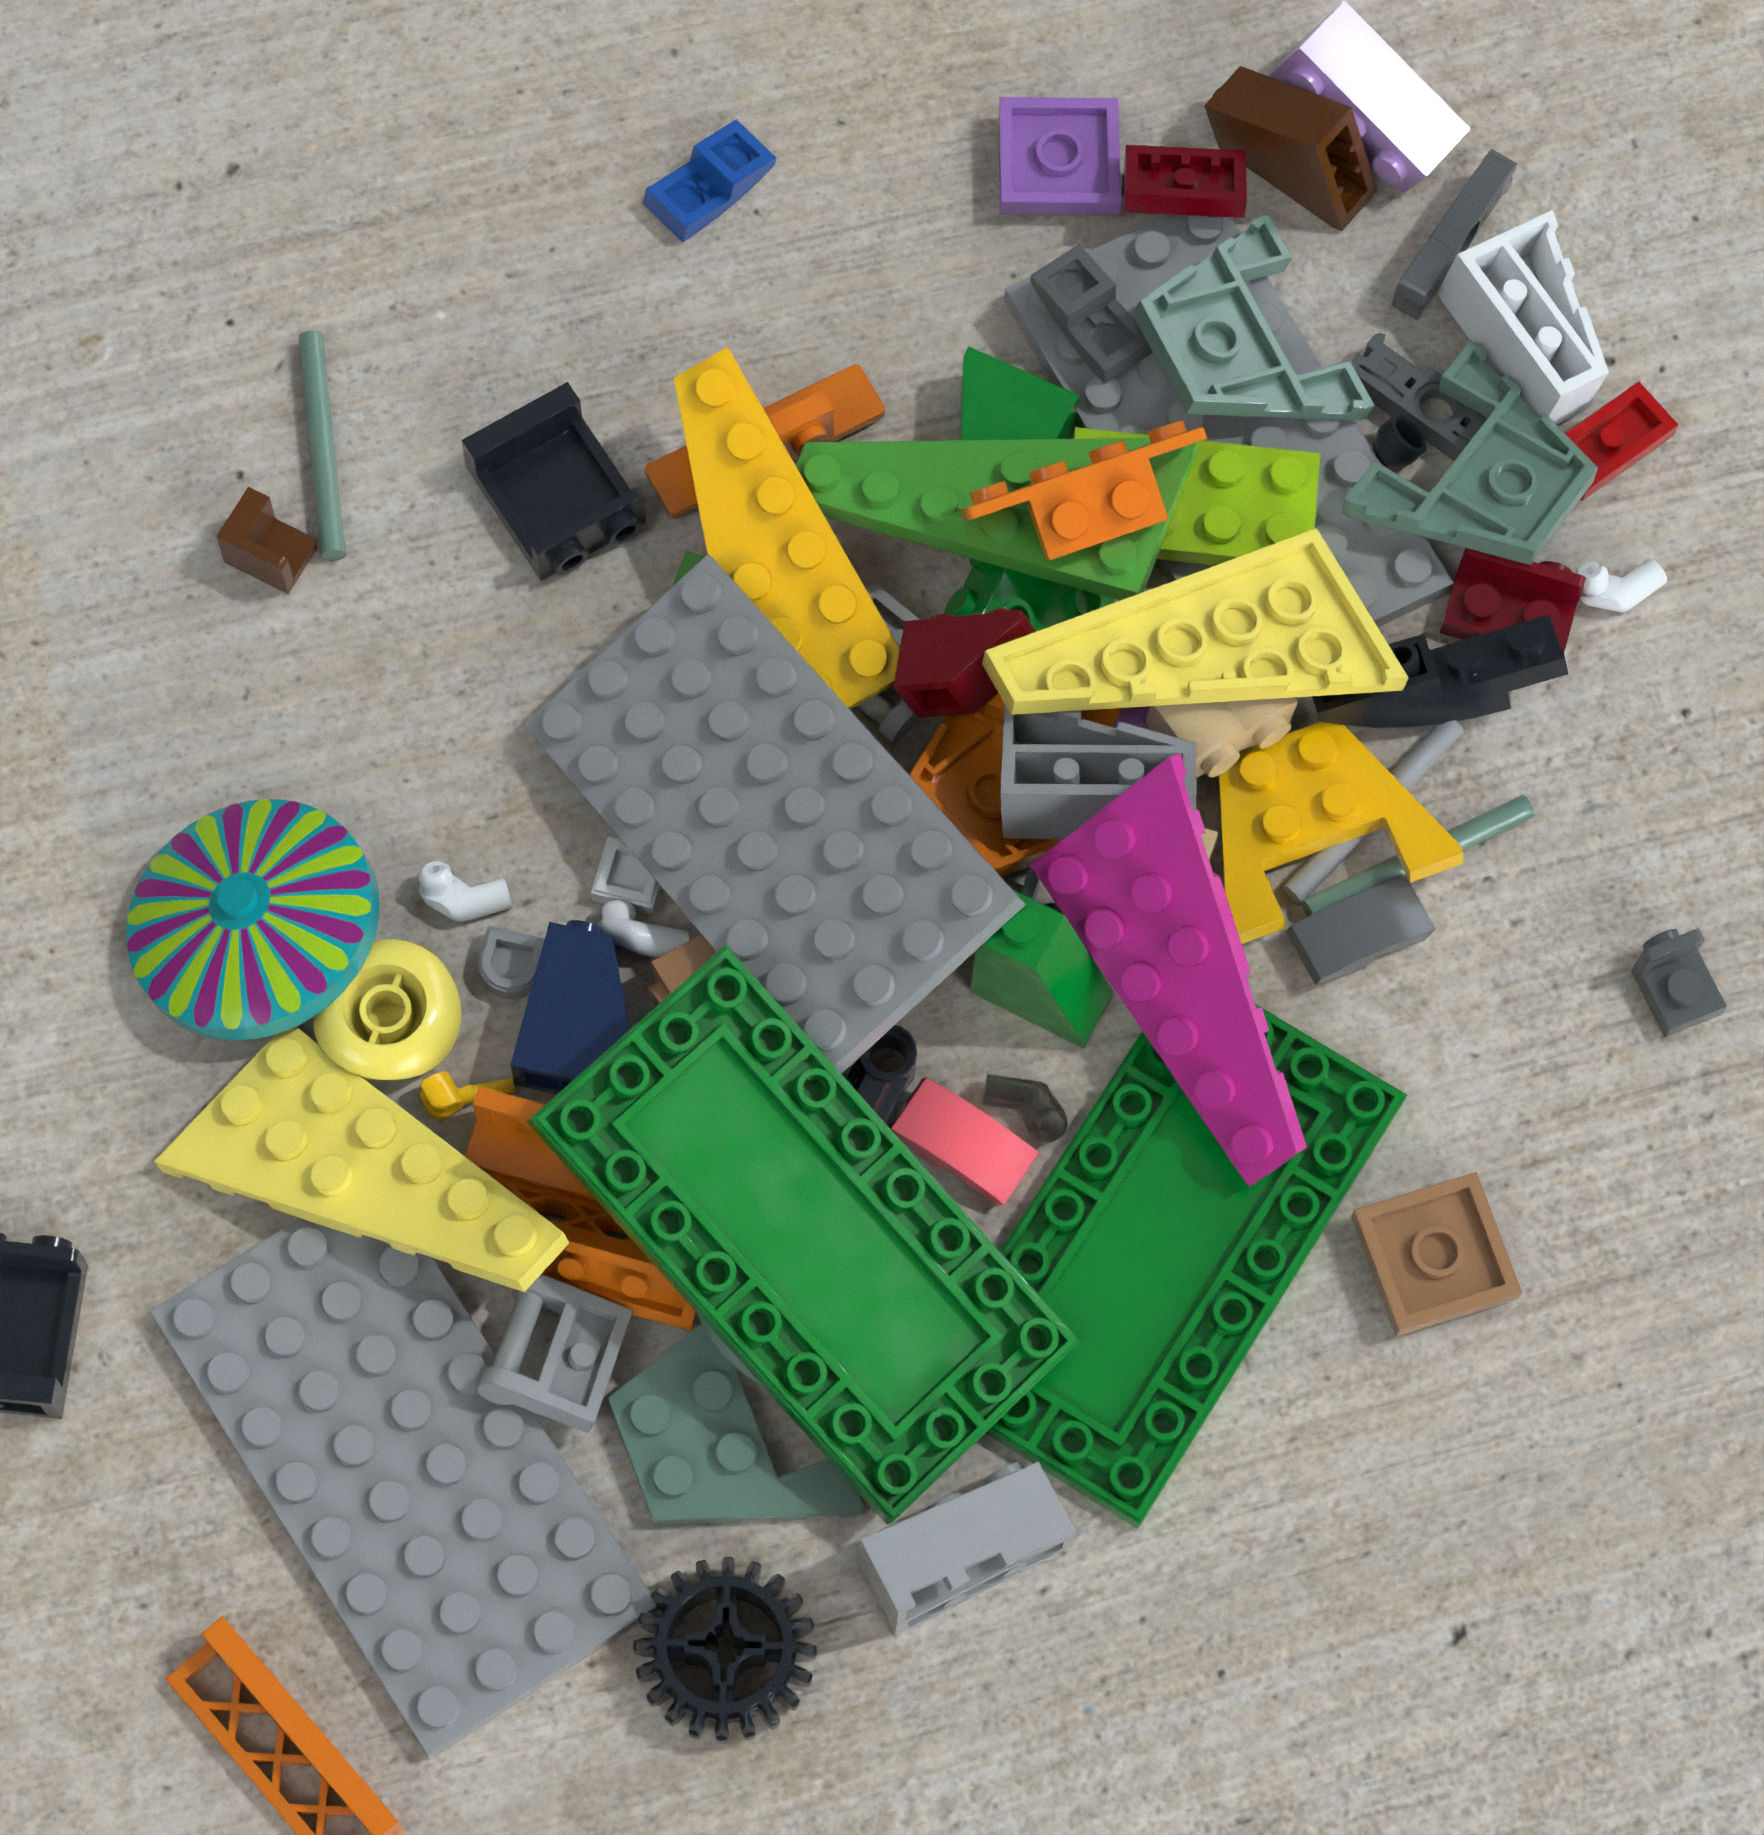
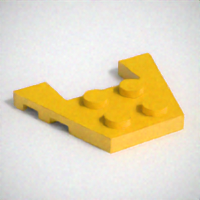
[1219,722,1464,944]

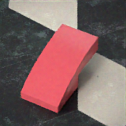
[889,1077,1039,1206]

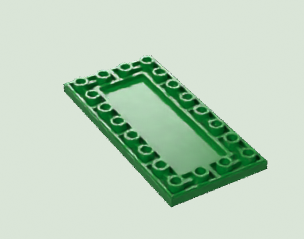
[527,945,1080,1524]
[985,1004,1407,1529]

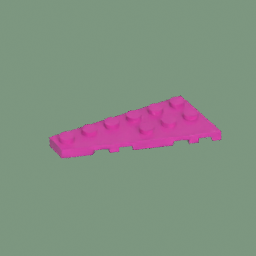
[1030,753,1307,1187]

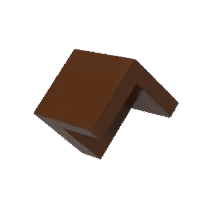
[216,487,317,594]

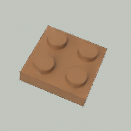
[1351,1172,1522,1337]

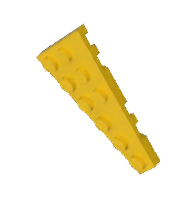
[674,346,900,710]

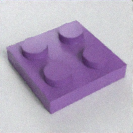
[998,97,1121,215]

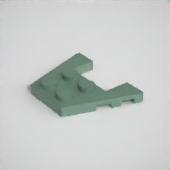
[1132,214,1375,421]
[1341,340,1598,565]
[608,1324,865,1526]

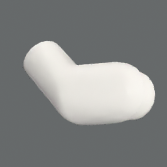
[1576,559,1667,613]
[418,861,513,922]
[597,900,689,958]

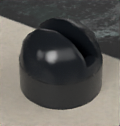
[1372,415,1427,468]

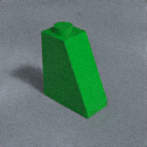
[960,346,1079,440]
[970,889,1113,1048]

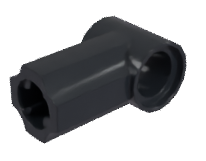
[847,1025,917,1126]

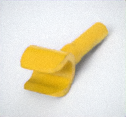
[419,1071,515,1120]

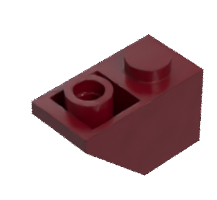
[893,608,1036,718]

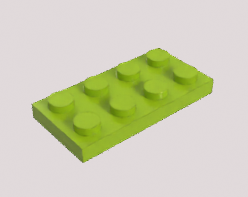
[1074,427,1321,565]

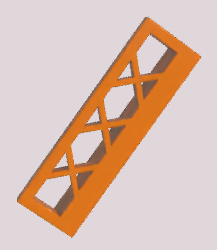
[465,1086,598,1202]
[440,1170,698,1331]
[165,1616,404,1835]

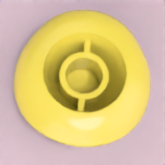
[313,939,462,1080]

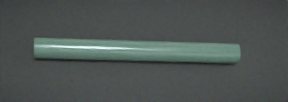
[299,331,346,561]
[1302,795,1534,917]

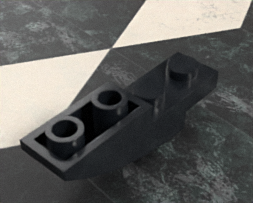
[1312,614,1569,728]

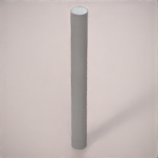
[1282,720,1464,905]

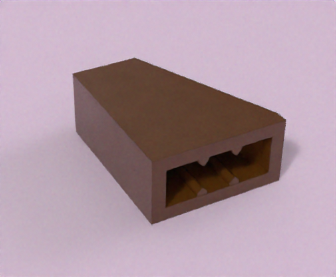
[1204,66,1377,231]

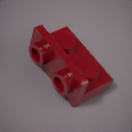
[1122,145,1247,218]
[1440,548,1586,653]

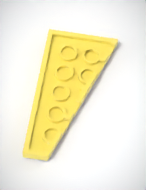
[982,528,1408,715]
[154,1027,569,1292]

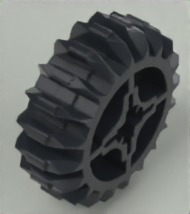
[633,1557,817,1744]

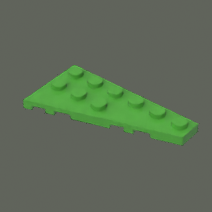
[796,438,1198,601]

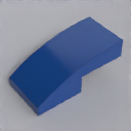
[643,119,776,242]

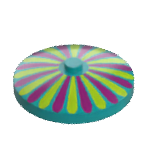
[126,799,380,1040]

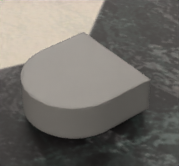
[479,926,545,999]

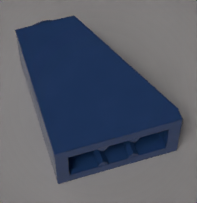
[510,920,630,1095]

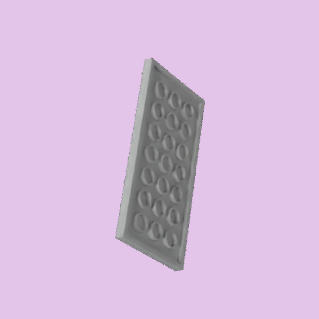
[1004,214,1453,627]
[524,554,1026,1074]
[150,1218,659,1760]

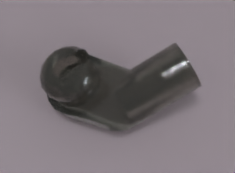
[983,1074,1068,1143]

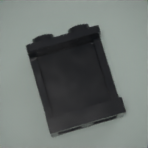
[461,382,646,581]
[0,1233,88,1419]

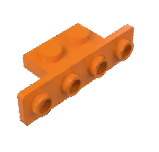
[645,364,885,519]
[958,420,1207,561]

